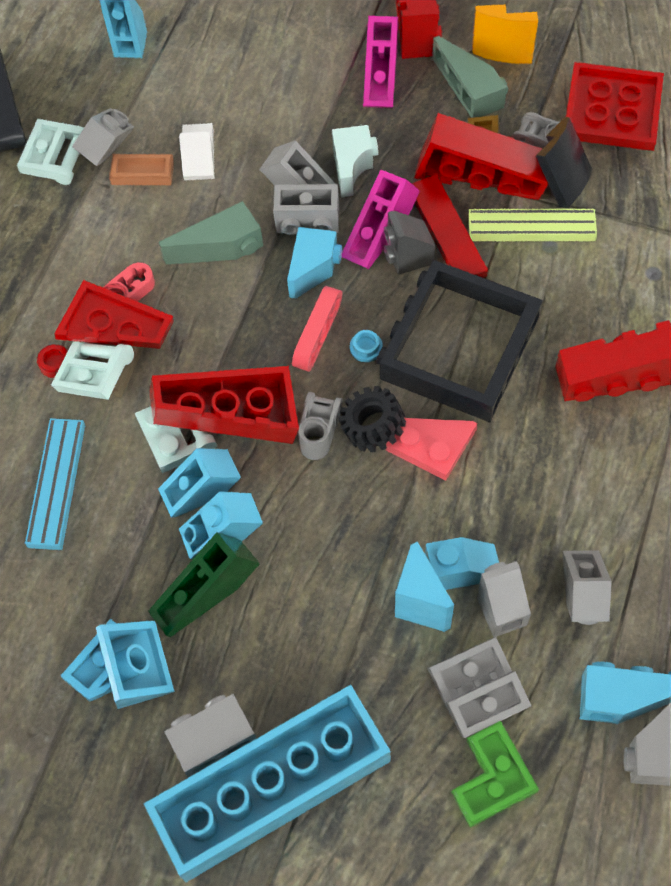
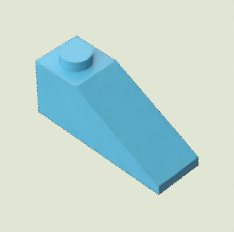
[99,0,147,58]

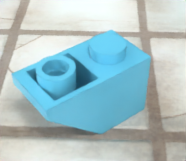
[179,492,263,559]

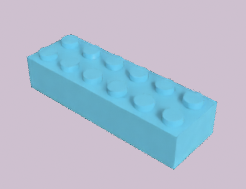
[144,685,391,882]

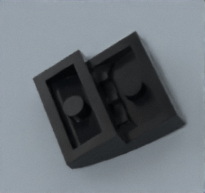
[536,117,592,208]

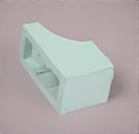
[332,125,378,197]

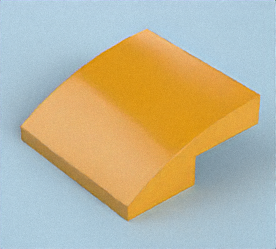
[472,4,538,64]

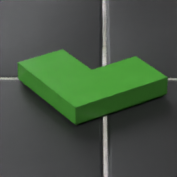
[451,721,539,828]

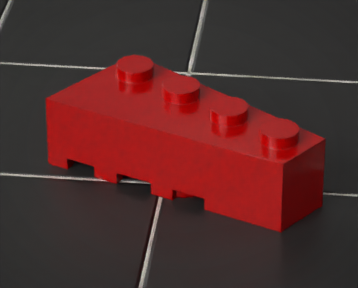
[555,320,671,402]
[150,366,299,444]

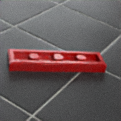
[411,175,488,278]

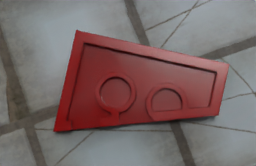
[54,280,174,349]

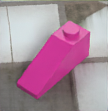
[363,16,399,108]
[341,170,420,269]

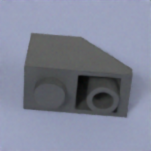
[384,211,435,275]

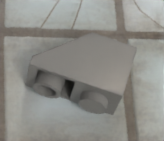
[72,108,134,166]
[477,561,531,637]

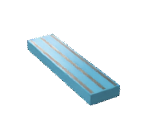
[25,418,85,550]

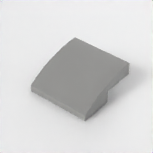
[428,637,531,738]

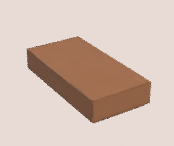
[109,154,174,185]

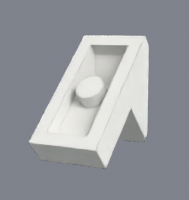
[179,123,214,181]

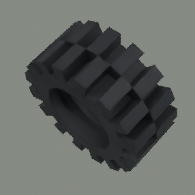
[339,386,406,452]

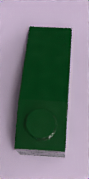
[148,532,260,637]

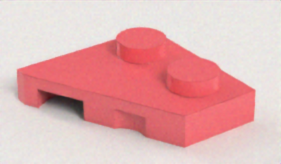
[386,418,478,481]

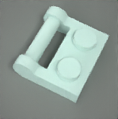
[17,119,84,185]
[51,341,134,400]
[135,406,217,473]

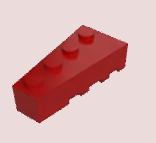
[395,0,442,59]
[414,113,548,200]

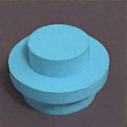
[350,330,383,362]

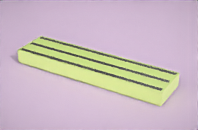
[468,209,597,241]

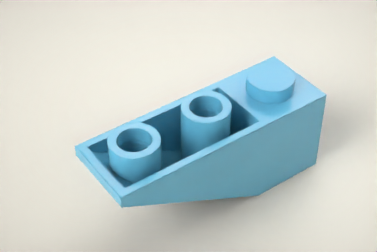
[580,662,671,724]

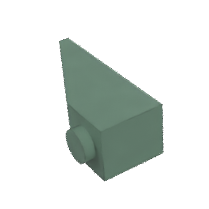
[433,36,508,118]
[159,201,263,265]

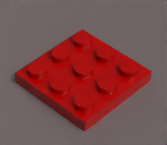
[566,62,664,151]

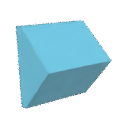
[395,542,454,632]
[96,621,174,709]

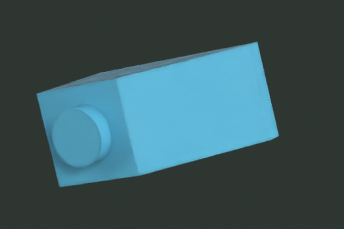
[287,227,342,299]
[158,448,241,517]
[425,537,499,590]

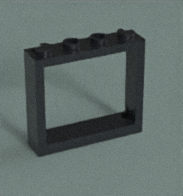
[376,260,543,423]

